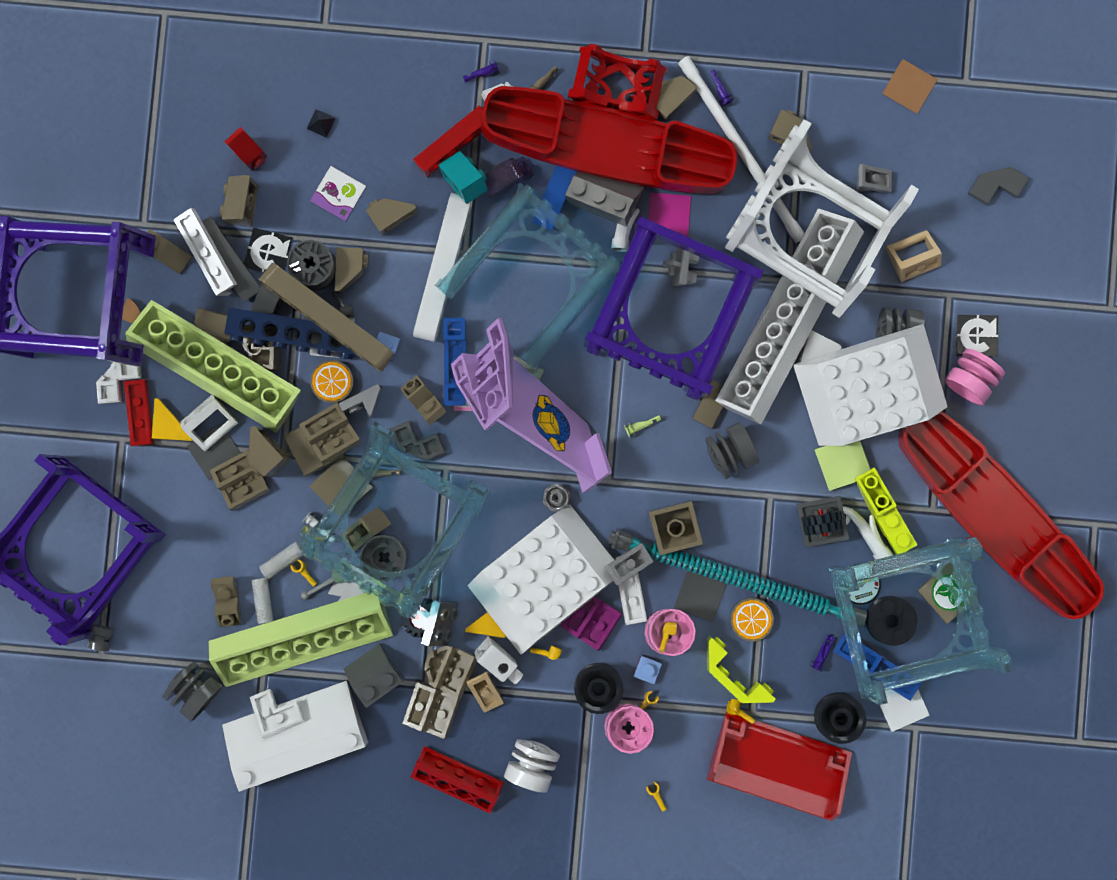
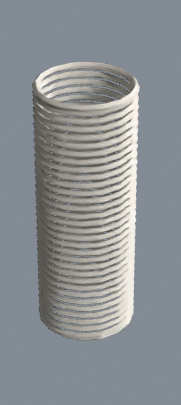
[259,542,305,579]
[251,578,274,624]

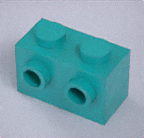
[439,151,488,204]

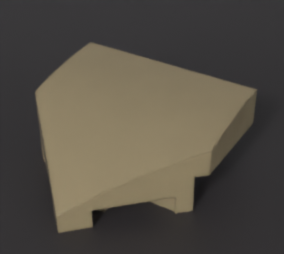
[194,307,231,344]

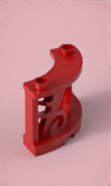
[568,44,667,119]

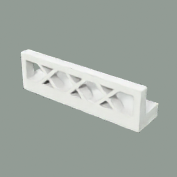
[174,208,237,296]

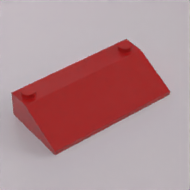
[706,712,852,821]

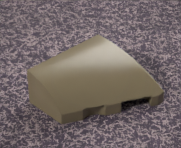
[645,76,697,120]
[242,325,281,370]

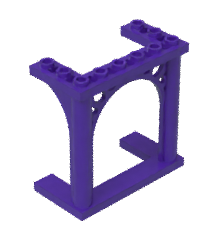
[0,216,156,367]
[584,216,764,400]
[0,454,166,646]

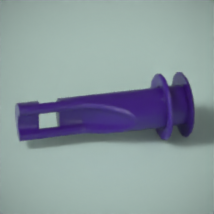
[463,60,500,82]
[710,69,734,106]
[810,634,835,672]

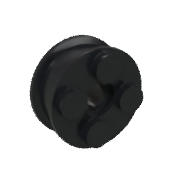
[865,596,918,646]
[574,663,623,714]
[814,692,866,744]

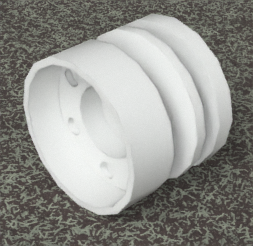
[504,739,560,793]

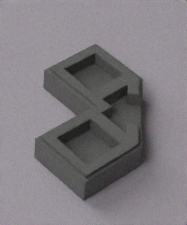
[968,167,1029,205]
[389,421,446,461]

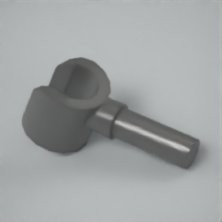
[332,291,354,318]

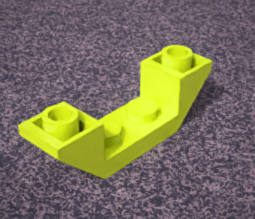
[707,636,776,703]

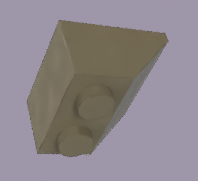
[220,175,259,227]
[249,426,292,477]
[647,500,703,555]

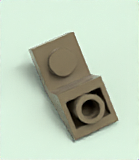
[400,375,447,425]
[211,576,242,627]

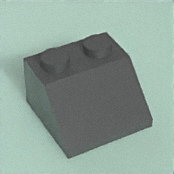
[344,643,405,708]

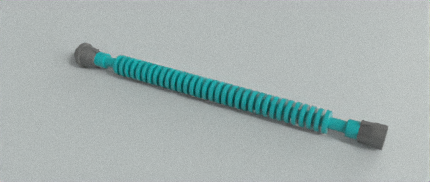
[608,528,867,628]

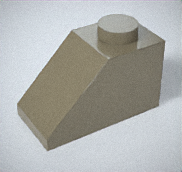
[767,110,812,152]
[366,198,418,236]
[148,229,192,275]
[335,247,369,294]
[341,507,391,553]

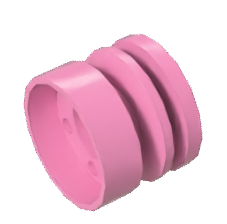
[944,349,1005,406]
[644,609,696,656]
[604,703,654,754]

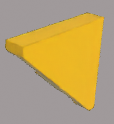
[152,398,193,441]
[465,612,506,638]

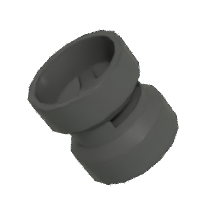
[87,625,115,651]

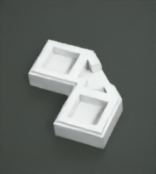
[96,362,142,404]

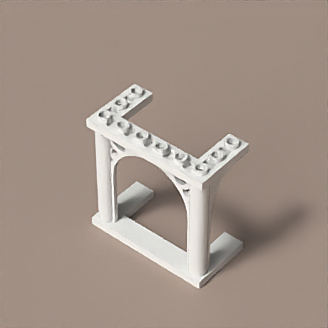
[725,119,919,318]

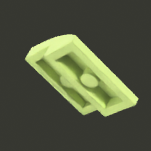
[815,440,871,491]

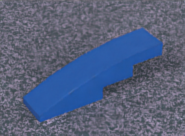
[532,166,578,230]
[833,633,922,701]

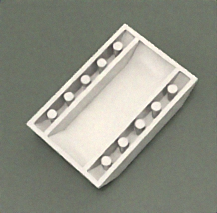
[793,324,947,446]
[467,504,614,655]

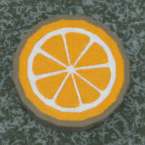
[310,360,354,403]
[730,597,774,642]

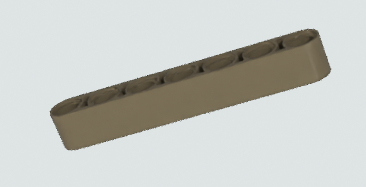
[258,263,395,372]

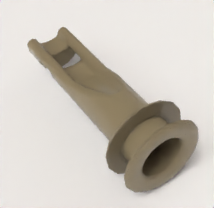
[530,66,558,90]
[364,466,401,481]

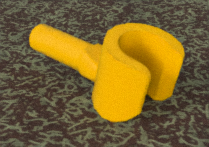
[291,560,317,587]
[659,622,677,653]
[530,645,562,660]
[639,691,659,710]
[726,699,755,724]
[646,782,667,812]

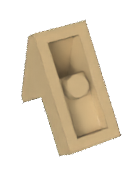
[467,672,504,713]

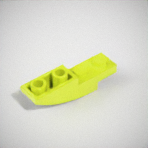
[855,467,917,556]

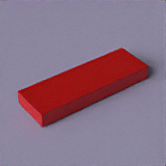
[124,379,154,447]

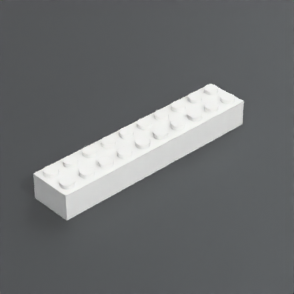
[715,209,864,424]

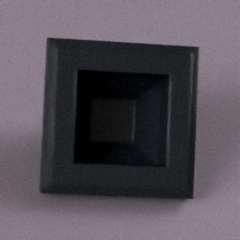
[307,109,336,138]

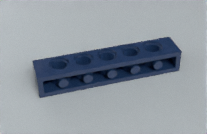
[224,307,358,360]

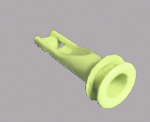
[624,415,661,437]

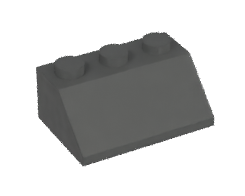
[565,172,645,227]

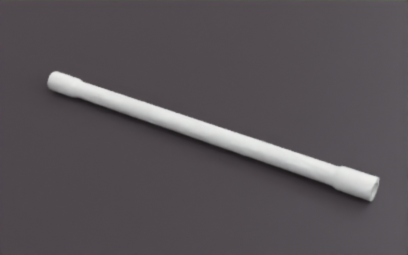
[678,56,805,244]

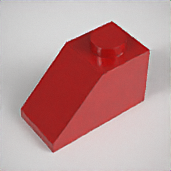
[224,127,267,171]

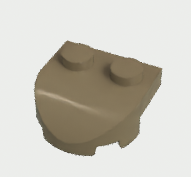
[424,646,477,698]

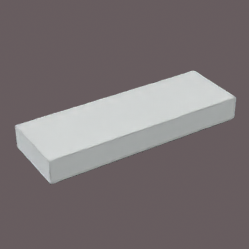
[618,573,647,625]

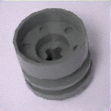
[287,240,336,291]
[876,307,925,338]
[705,422,760,479]
[359,534,409,582]
[162,661,223,722]

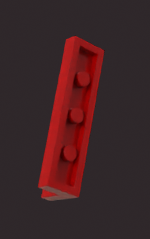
[413,105,483,177]
[410,746,504,813]

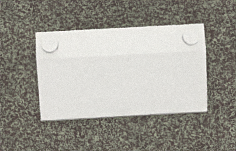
[222,680,369,792]

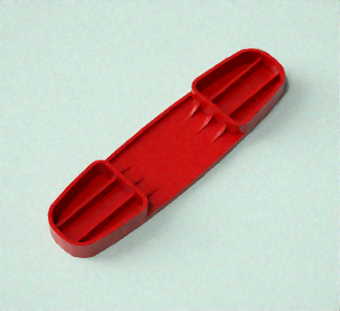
[481,86,737,194]
[898,411,1104,619]

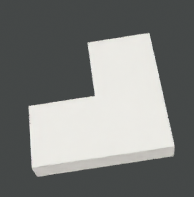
[250,689,305,739]

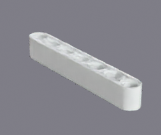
[413,192,473,342]

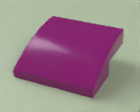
[560,596,623,651]

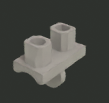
[662,247,699,287]

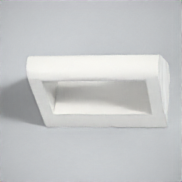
[180,395,238,452]

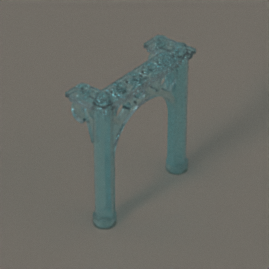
[435,183,620,371]

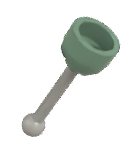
[301,564,351,600]

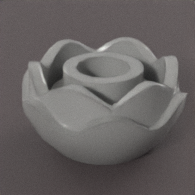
[543,484,570,512]

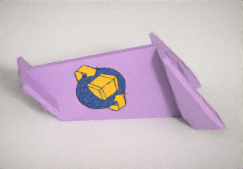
[451,318,612,493]

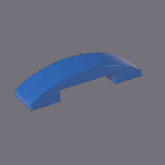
[443,318,466,406]

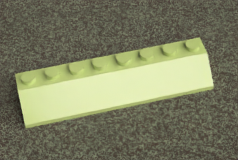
[125,300,301,433]
[209,589,393,687]

